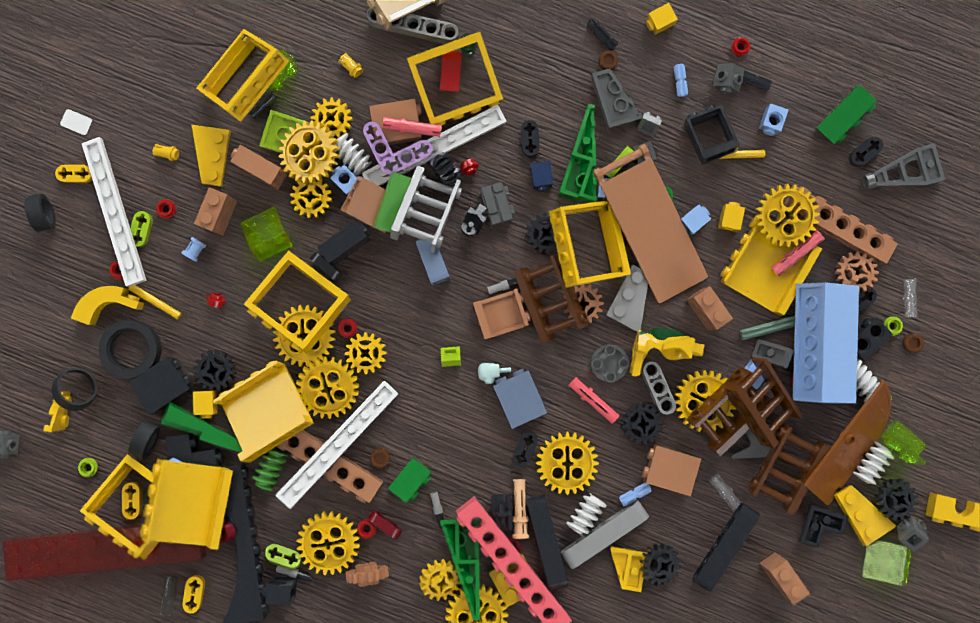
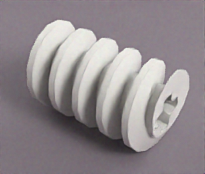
[335,133,372,176]
[856,359,880,402]
[853,442,894,485]
[566,493,607,536]

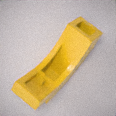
[71,286,144,325]

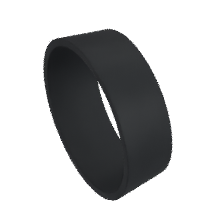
[52,368,97,411]

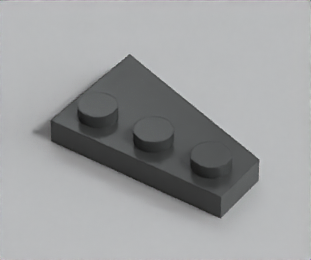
[590,69,643,129]

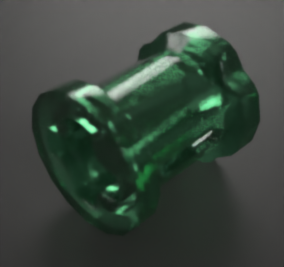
[460,33,477,55]

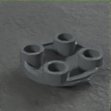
[591,344,630,383]

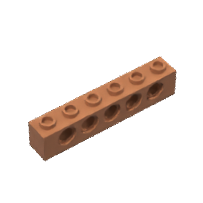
[784,186,898,265]
[276,430,384,503]

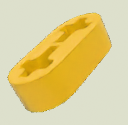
[55,165,93,183]
[122,482,142,519]
[182,575,205,613]

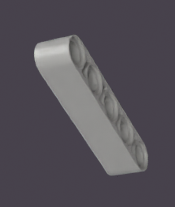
[367,8,459,44]
[560,500,649,569]

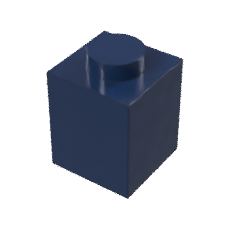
[530,161,553,191]

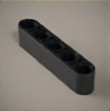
[526,494,568,591]
[692,502,760,592]

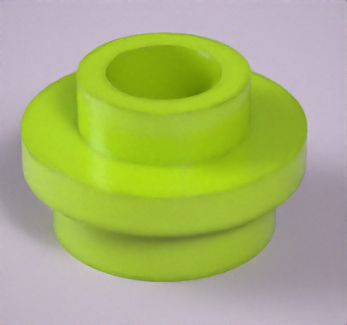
[883,316,903,336]
[78,458,98,477]

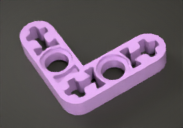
[363,122,433,174]

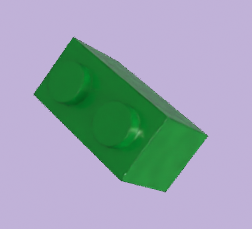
[388,457,431,503]

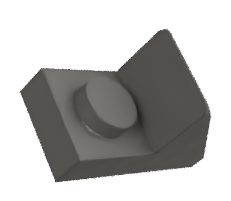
[751,339,794,368]

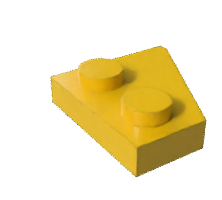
[44,391,72,432]
[610,546,647,592]

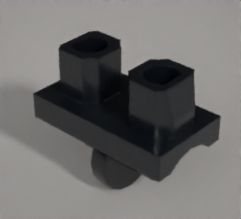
[461,203,488,236]
[491,494,512,530]

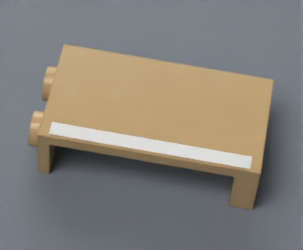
[366,0,444,30]

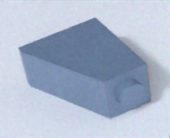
[415,238,451,286]

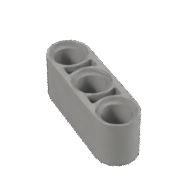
[641,361,676,415]

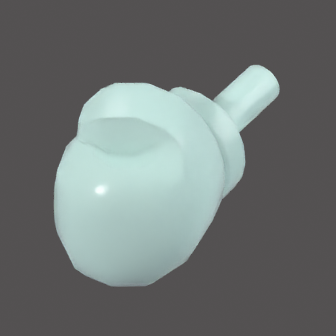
[478,363,511,384]

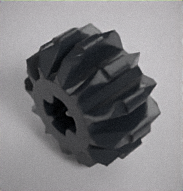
[430,152,460,186]

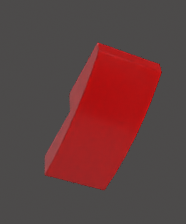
[439,50,462,92]

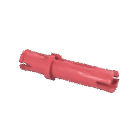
[382,116,442,137]
[771,230,825,276]
[568,377,619,424]

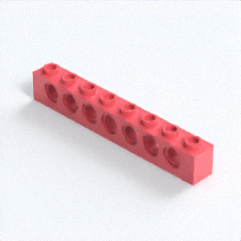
[456,496,572,623]

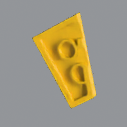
[192,125,231,187]
[834,485,896,546]

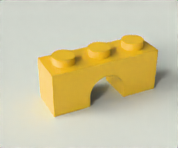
[925,493,980,532]

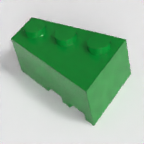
[816,84,877,144]

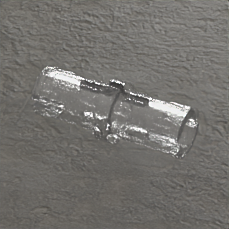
[902,279,919,318]
[709,474,742,511]

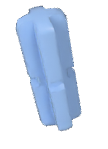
[674,64,688,97]
[619,482,652,506]

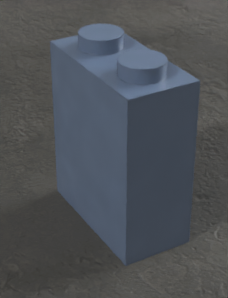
[493,369,547,428]

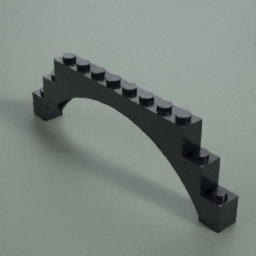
[165,433,270,623]

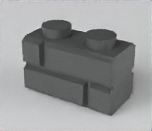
[480,182,515,227]

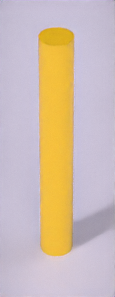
[719,150,765,159]
[128,285,182,320]

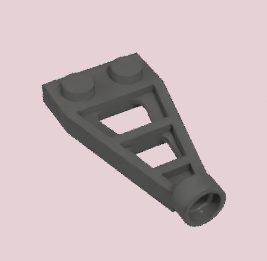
[862,143,945,190]

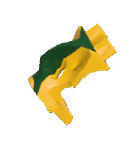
[629,328,704,376]

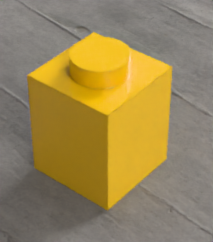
[646,3,678,35]
[718,202,745,232]
[193,391,217,419]

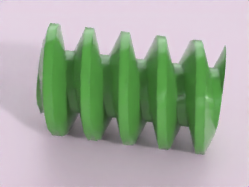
[252,448,289,491]

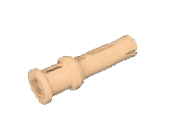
[512,479,529,539]

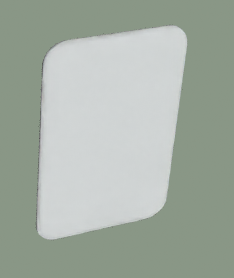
[61,109,92,135]

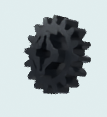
[525,212,556,254]
[193,350,237,391]
[621,403,663,445]
[875,479,919,521]
[640,543,681,587]

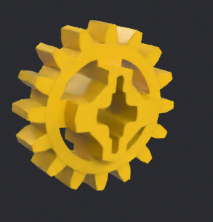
[311,97,353,138]
[290,180,333,219]
[345,332,387,374]
[419,559,461,601]

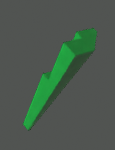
[558,103,597,203]
[161,402,243,453]
[440,519,480,620]

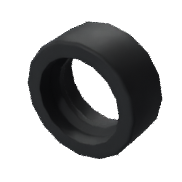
[24,194,55,232]
[128,420,160,460]

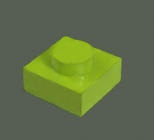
[441,346,461,367]

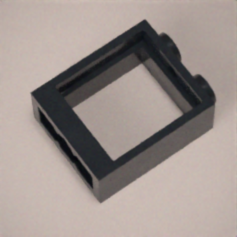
[684,105,740,165]

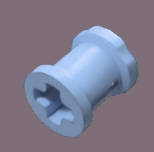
[181,237,206,262]

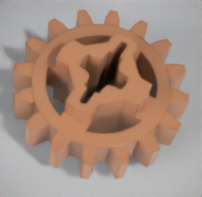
[835,251,879,293]
[563,284,604,323]
[346,562,389,587]

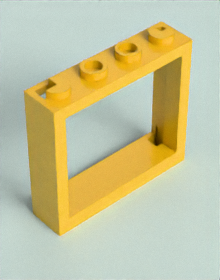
[197,29,289,122]
[406,32,503,125]
[549,201,631,288]
[244,251,351,354]
[80,454,159,560]

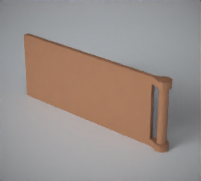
[593,144,708,303]

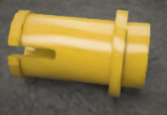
[338,53,363,78]
[153,144,179,161]

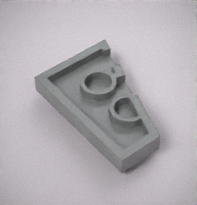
[606,265,648,332]

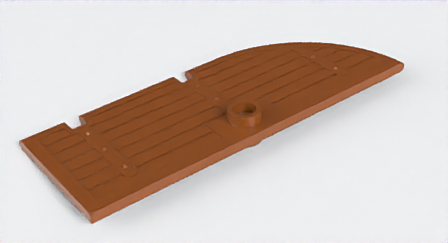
[804,380,891,506]

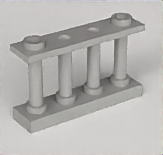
[390,165,462,253]

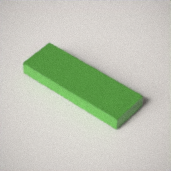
[373,172,411,233]

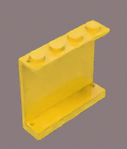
[720,217,822,316]
[213,361,313,463]
[140,459,233,550]

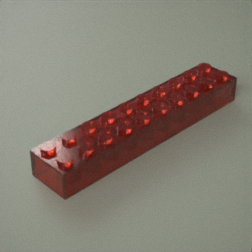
[3,524,207,581]

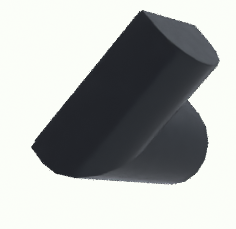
[798,505,848,548]

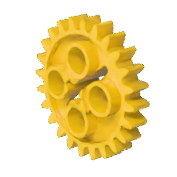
[279,121,340,184]
[755,184,820,247]
[273,305,336,367]
[296,356,359,419]
[674,370,736,432]
[536,431,599,495]
[297,511,360,575]
[445,584,508,623]

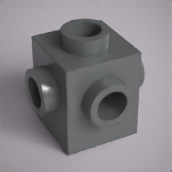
[713,63,744,94]
[0,430,19,458]
[897,516,929,552]

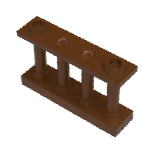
[514,254,588,343]
[724,357,803,448]
[686,367,772,457]
[748,423,831,516]

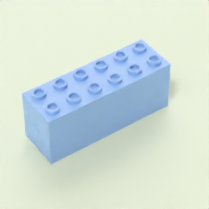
[793,283,859,403]

